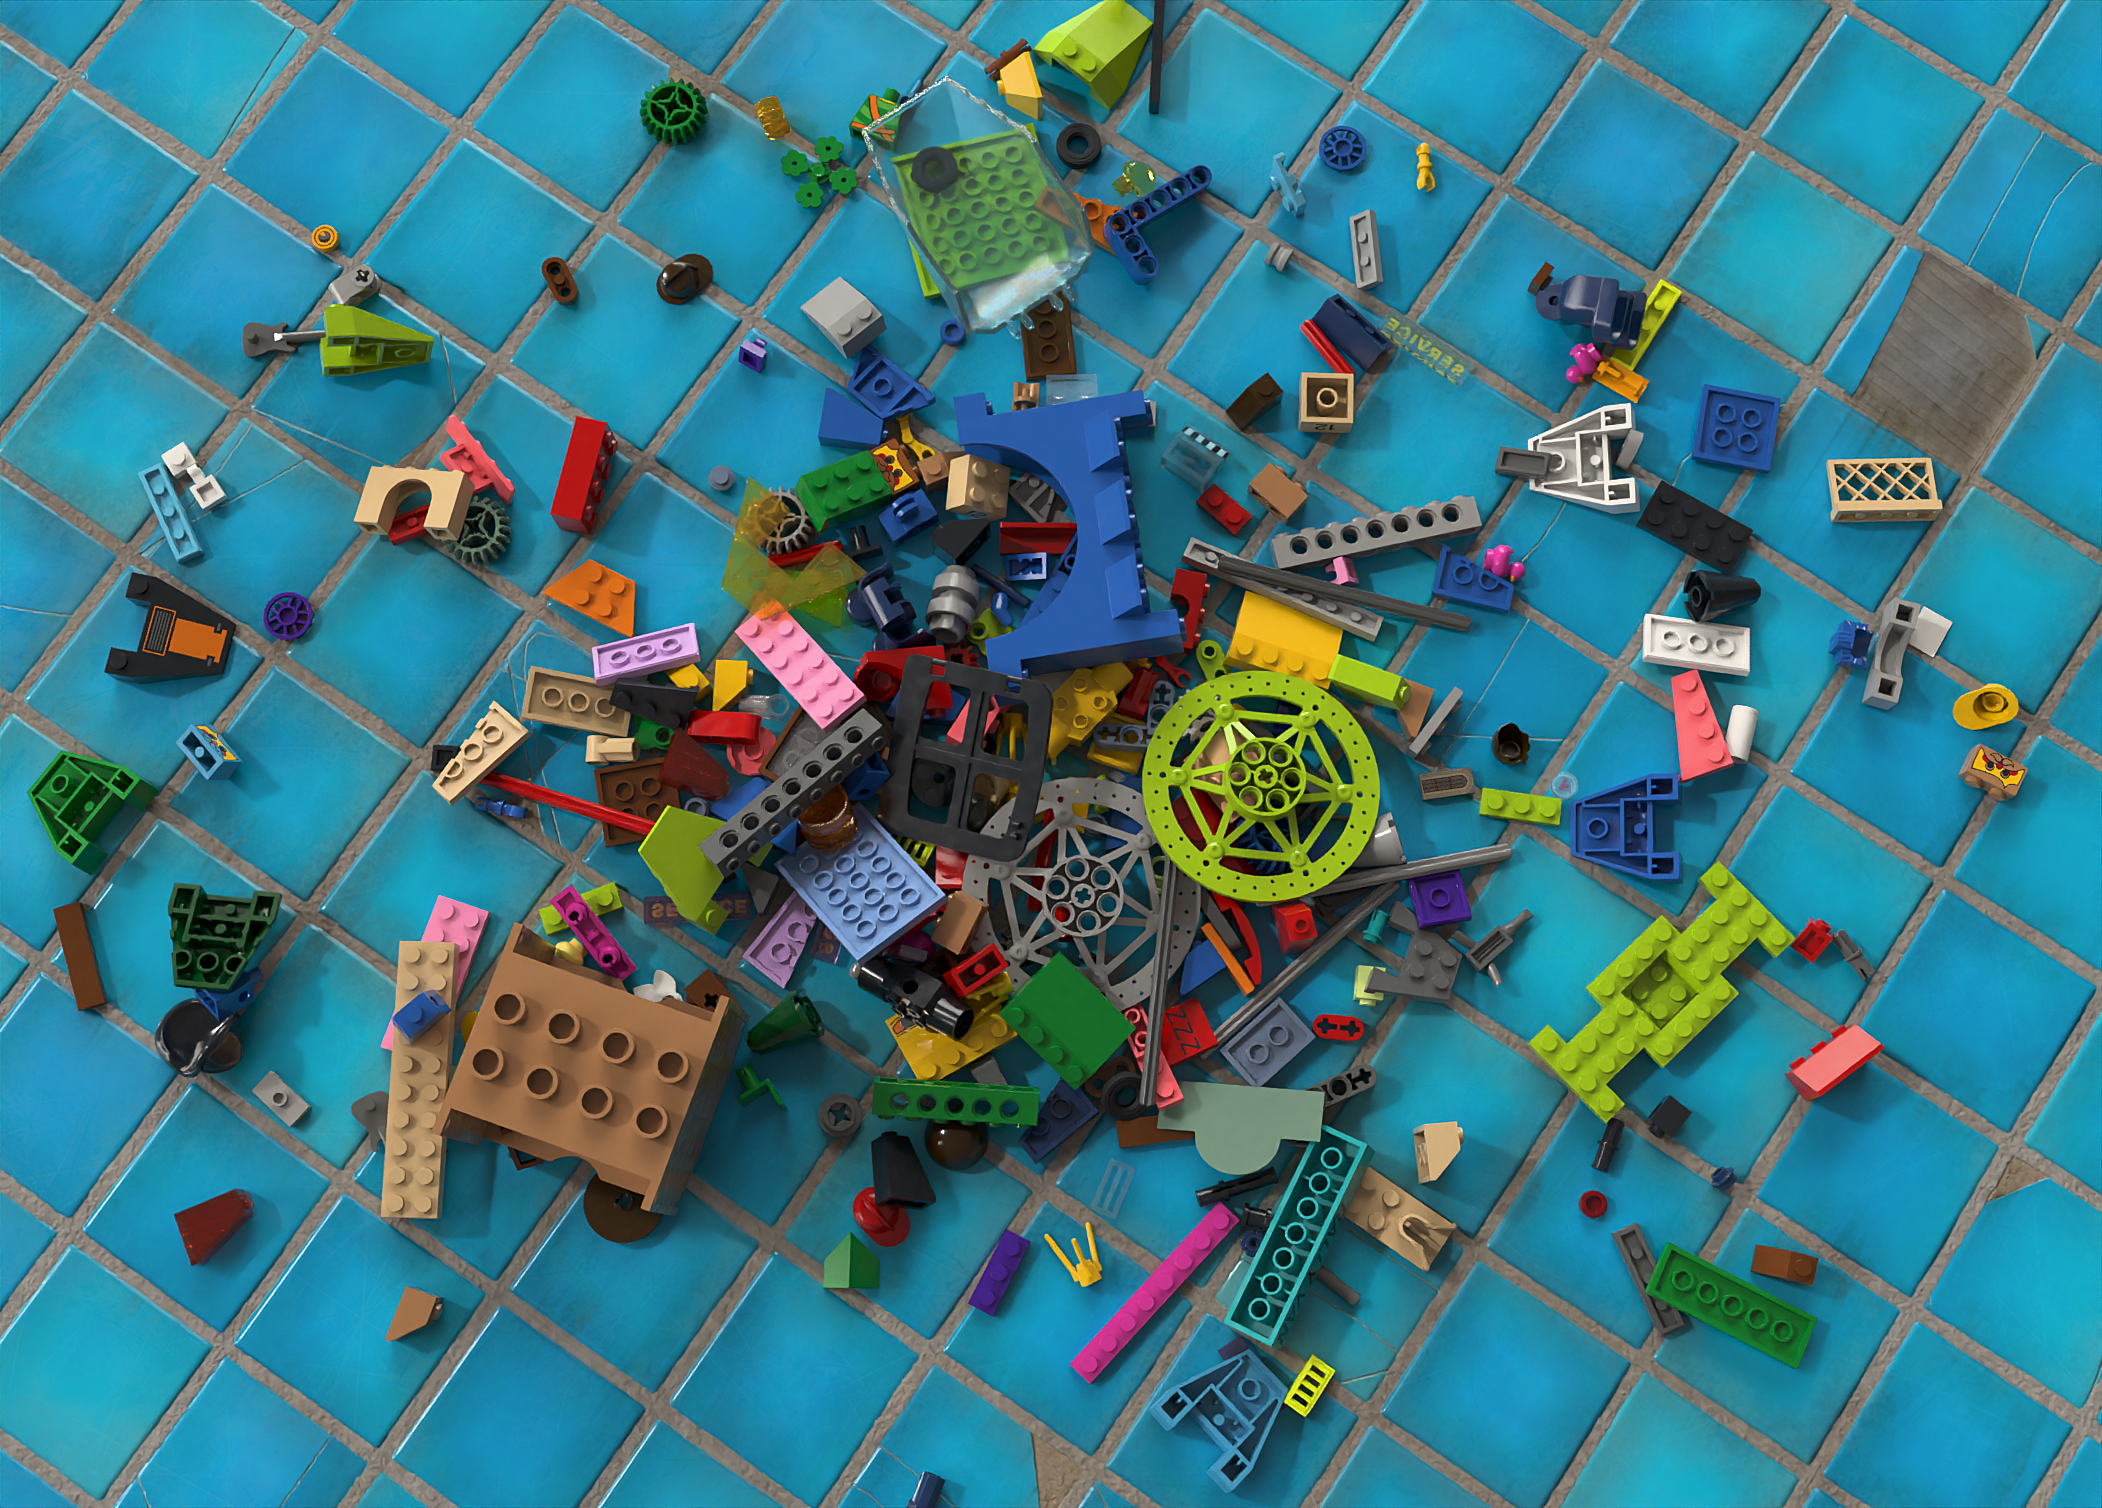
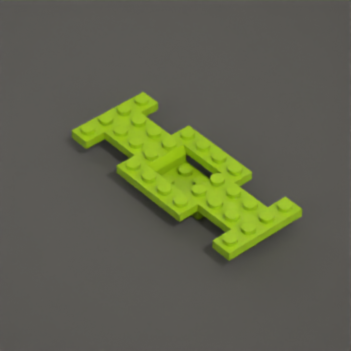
[1527,861,1796,1124]

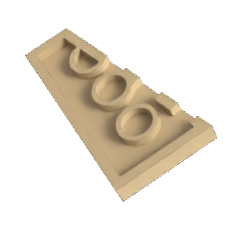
[432,701,531,806]

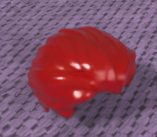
[853,664,901,703]

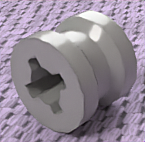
[1264,241,1294,272]

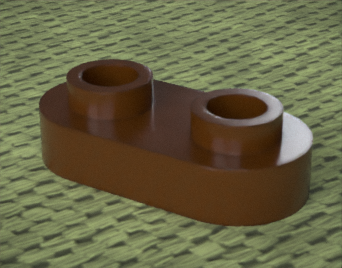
[541,257,579,306]
[1084,1056,1135,1098]

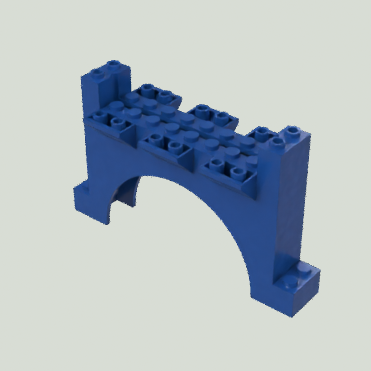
[953,390,1188,707]

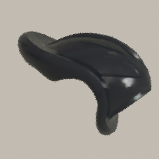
[154,998,245,1078]

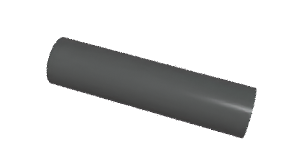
[1316,1265,1361,1306]

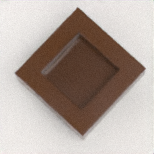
[1527,262,1554,296]

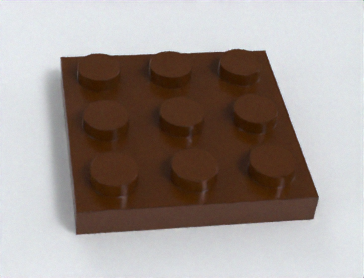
[594,756,682,848]

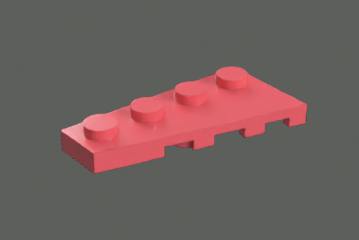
[1671,669,1734,784]

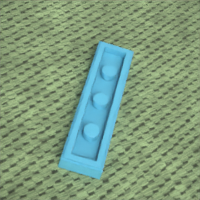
[138,462,204,564]

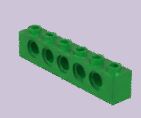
[872,1076,1039,1129]

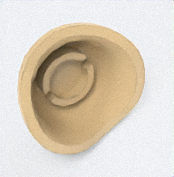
[974,773,1010,808]

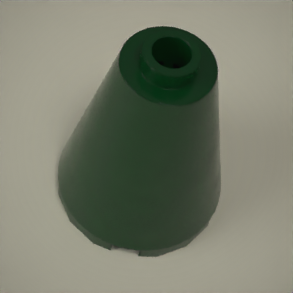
[746,988,825,1055]

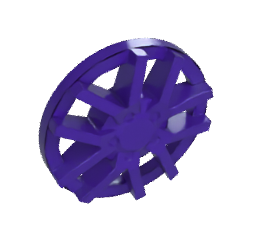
[263,592,314,641]

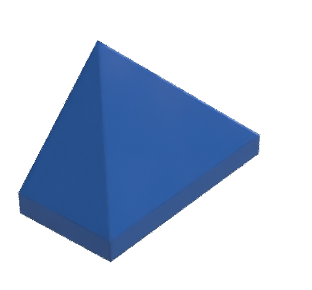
[1005,552,1050,581]

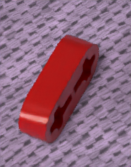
[1312,1014,1364,1042]

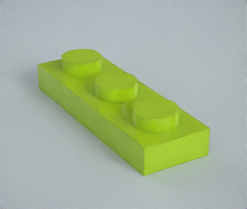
[1478,788,1562,826]
[538,882,624,936]

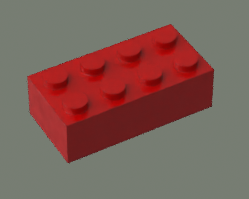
[550,416,618,535]

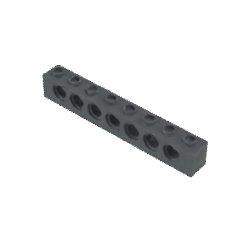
[698,708,889,878]

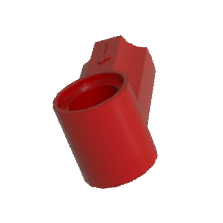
[1116,665,1159,721]

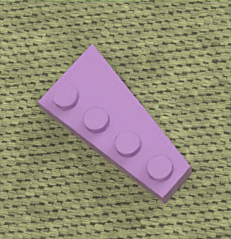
[742,890,818,990]

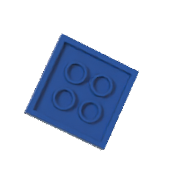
[1691,384,1781,474]

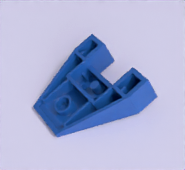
[1570,773,1683,884]

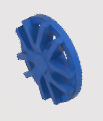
[1319,126,1366,172]

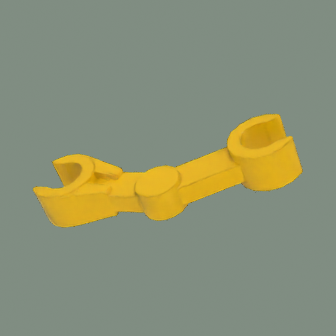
[895,413,935,461]

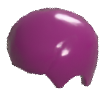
[893,929,936,958]

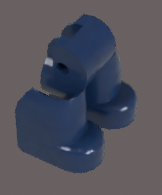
[1535,275,1648,351]
[845,561,937,651]

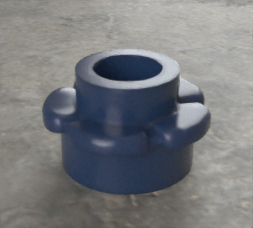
[1711,1166,1737,1192]
[1240,1230,1265,1257]

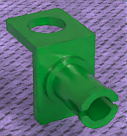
[735,1063,788,1112]

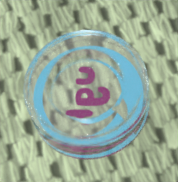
[1550,772,1579,799]

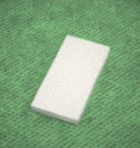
[1643,614,1750,676]

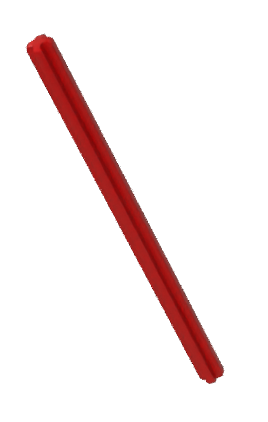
[479,771,656,836]

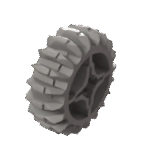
[745,485,814,554]

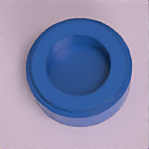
[940,319,966,347]

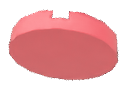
[727,726,777,777]

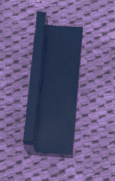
[1312,294,1393,371]

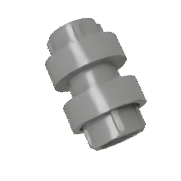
[925,565,981,644]

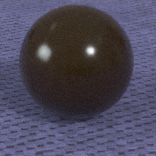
[924,1105,989,1171]

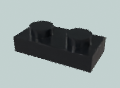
[1311,868,1369,918]

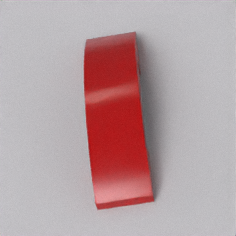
[1209,890,1261,987]

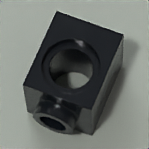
[1644,1095,1692,1139]

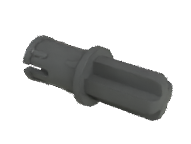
[1832,929,1876,981]

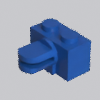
[877,489,939,548]

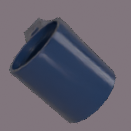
[906,1470,946,1508]

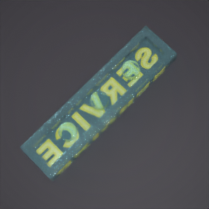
[1377,307,1476,388]

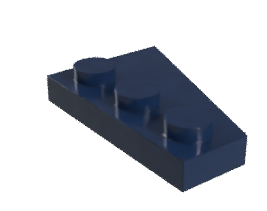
[1018,1077,1100,1164]

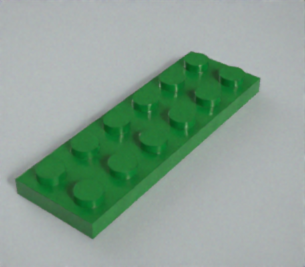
[1644,1242,1818,1369]

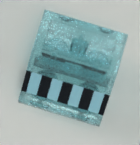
[1160,424,1232,493]

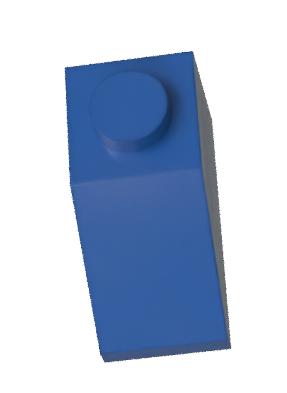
[1178,939,1227,999]

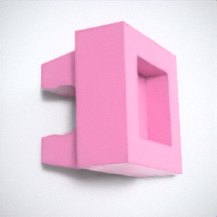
[1325,556,1359,587]

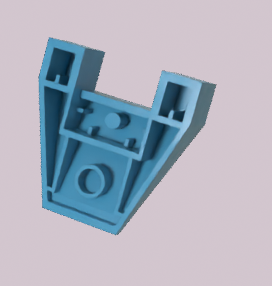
[1147,1349,1288,1493]

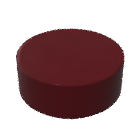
[1578,1190,1607,1218]

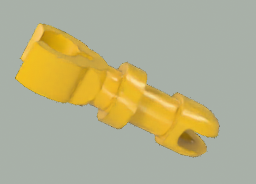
[1416,143,1435,192]

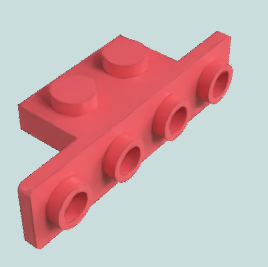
[440,415,515,505]

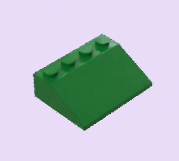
[998,951,1136,1090]

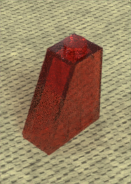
[656,727,730,803]
[174,1189,254,1266]

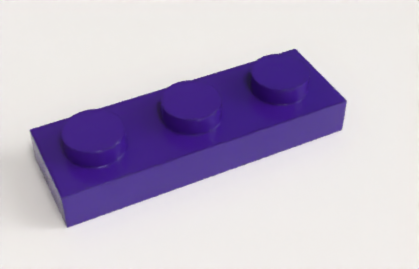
[968,1229,1030,1316]

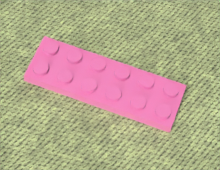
[735,599,867,733]
[381,895,491,1051]

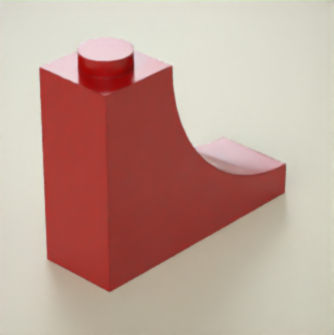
[860,645,953,718]

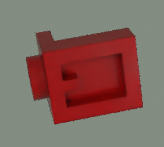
[1790,917,1833,963]

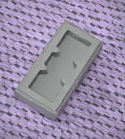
[252,1071,311,1128]

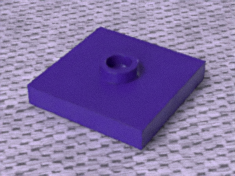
[1406,869,1472,929]

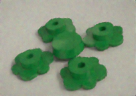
[781,136,858,209]

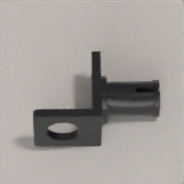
[847,525,883,586]

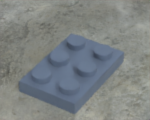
[1219,997,1316,1087]

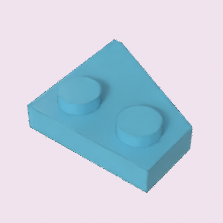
[1269,152,1306,218]

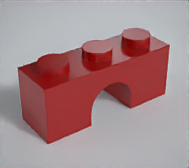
[1170,568,1210,655]

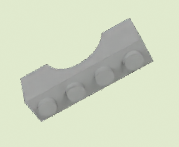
[1862,597,1921,710]

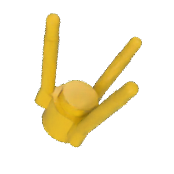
[996,713,1027,760]
[966,972,1014,1022]
[1044,1222,1102,1287]

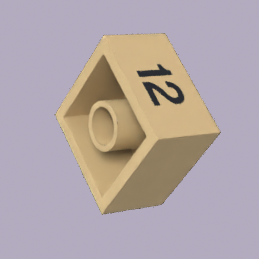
[1298,372,1354,433]
[946,454,1011,522]

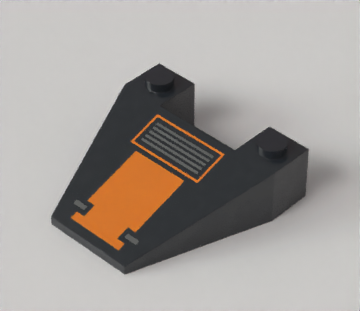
[104,572,236,684]

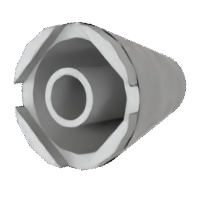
[1332,812,1407,869]

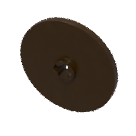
[583,1173,664,1243]

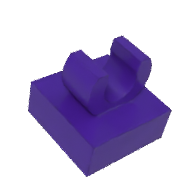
[738,338,767,373]

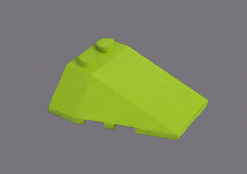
[1033,0,1153,110]

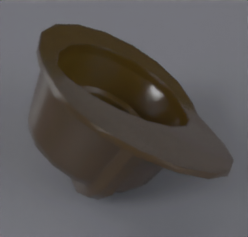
[656,253,713,305]

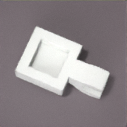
[186,464,228,512]

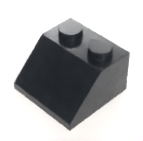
[931,518,991,566]

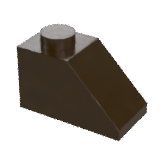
[1225,372,1284,432]

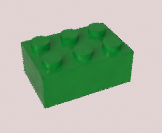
[794,450,892,533]

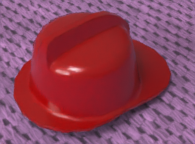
[852,1186,910,1247]

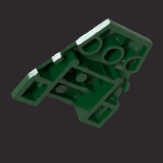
[168,883,282,992]

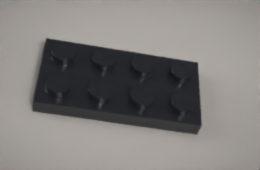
[1636,480,1753,574]

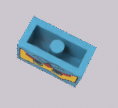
[176,724,243,780]

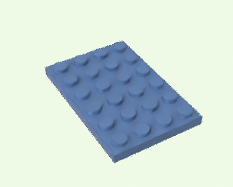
[774,802,948,966]

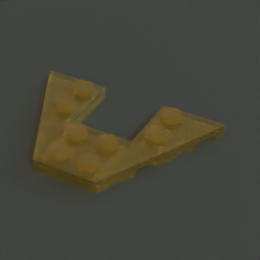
[721,476,867,622]

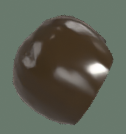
[1490,722,1530,766]

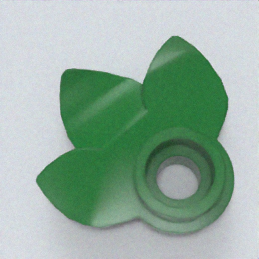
[632,714,678,750]

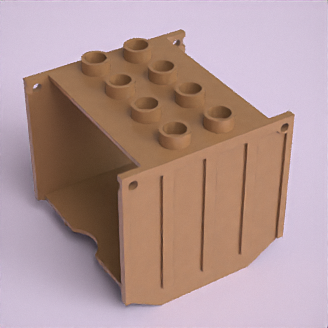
[431,922,750,1216]

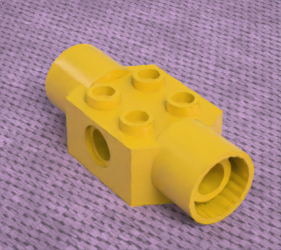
[1026,662,1133,761]

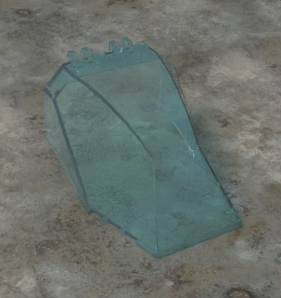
[860,76,1096,340]

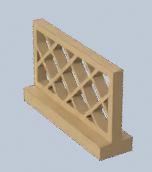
[1826,458,1943,523]

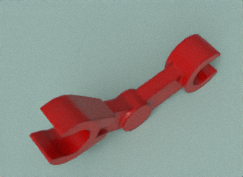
[1154,655,1191,689]

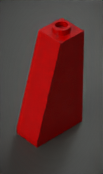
[1270,900,1318,955]

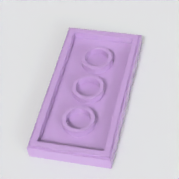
[592,623,701,687]

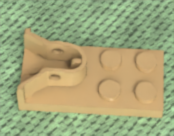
[519,666,631,738]
[1344,1166,1458,1272]

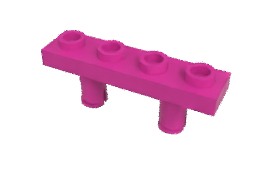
[550,884,638,980]

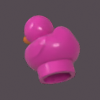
[1566,342,1604,383]
[1483,545,1526,583]

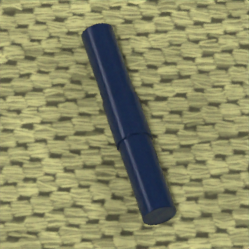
[970,563,1031,608]

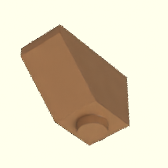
[917,451,965,494]
[1393,678,1434,743]
[385,1286,443,1342]

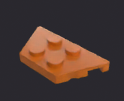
[544,559,637,638]

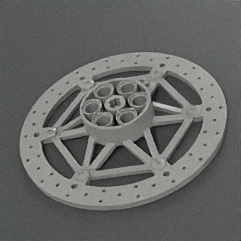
[962,777,1201,1011]

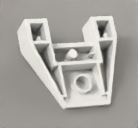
[1528,403,1640,514]

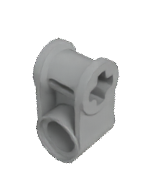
[328,265,381,307]

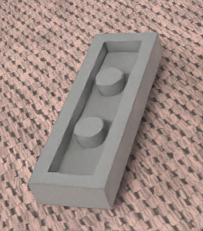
[1349,209,1383,291]
[1406,686,1464,759]

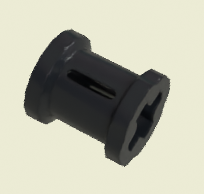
[1240,1203,1272,1233]

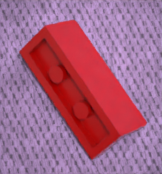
[1000,522,1077,556]

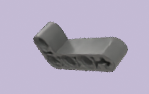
[1287,1064,1377,1149]

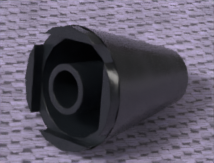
[1683,570,1761,622]

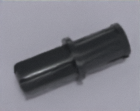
[1591,1118,1625,1173]

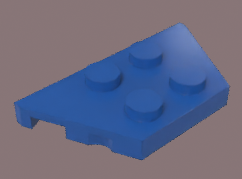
[846,343,936,423]
[709,777,800,857]

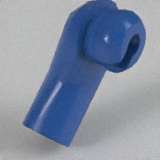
[991,592,1015,629]

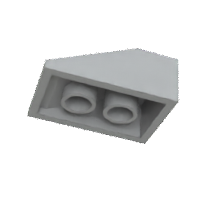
[800,277,887,360]

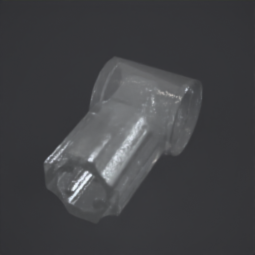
[739,694,794,722]

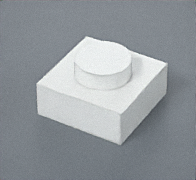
[161,442,199,479]

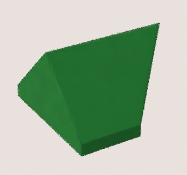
[823,1232,880,1289]

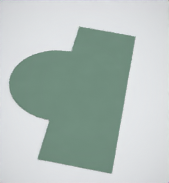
[1157,1080,1325,1175]

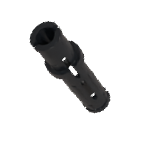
[1195,1166,1278,1208]

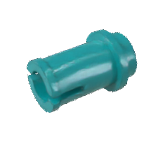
[1362,909,1390,945]

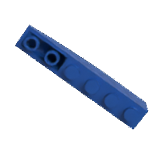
[1016,531,1078,630]

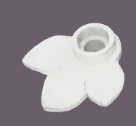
[633,970,684,1002]

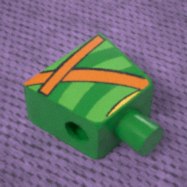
[849,88,904,153]

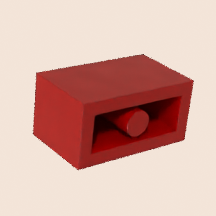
[942,943,1009,998]

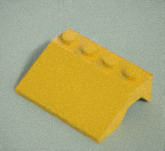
[1223,591,1343,692]

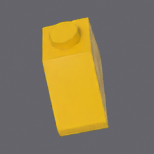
[712,660,754,712]
[663,663,714,706]

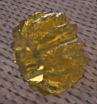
[755,95,791,140]

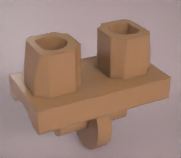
[1012,382,1040,411]

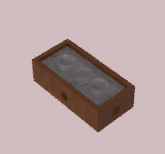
[758,705,861,783]

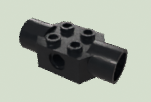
[857,955,975,1041]

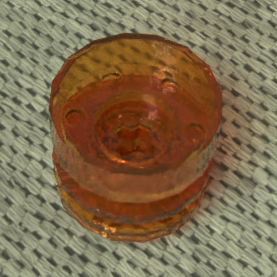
[797,784,858,852]

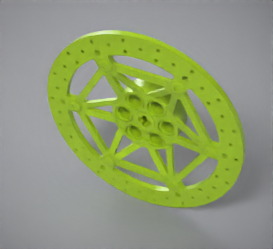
[1142,671,1380,903]

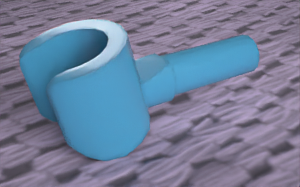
[898,80,923,111]

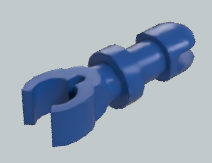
[475,797,528,819]

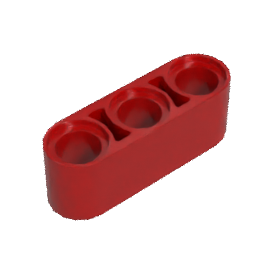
[685,710,762,746]

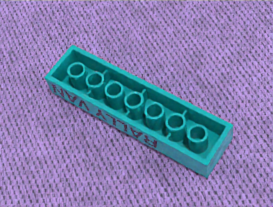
[1223,1124,1375,1352]

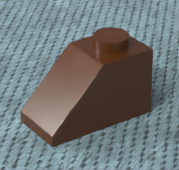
[1750,1244,1819,1285]

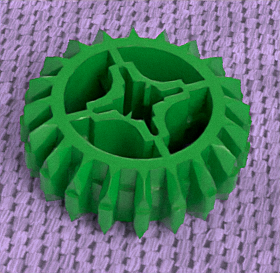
[639,77,708,146]

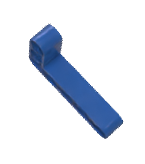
[1103,165,1212,286]

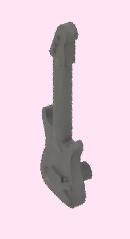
[242,322,326,359]
[351,1091,389,1153]

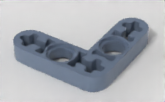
[1093,681,1174,753]

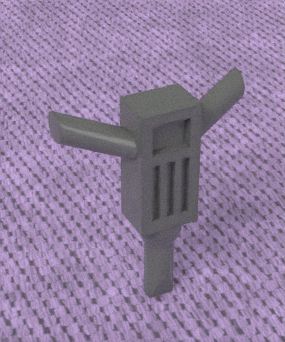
[1451,908,1533,988]

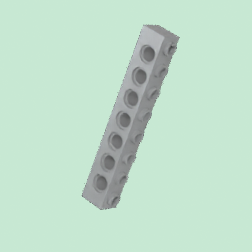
[1270,495,1482,572]

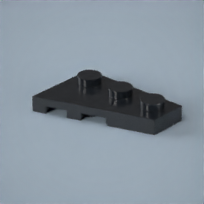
[609,678,700,733]

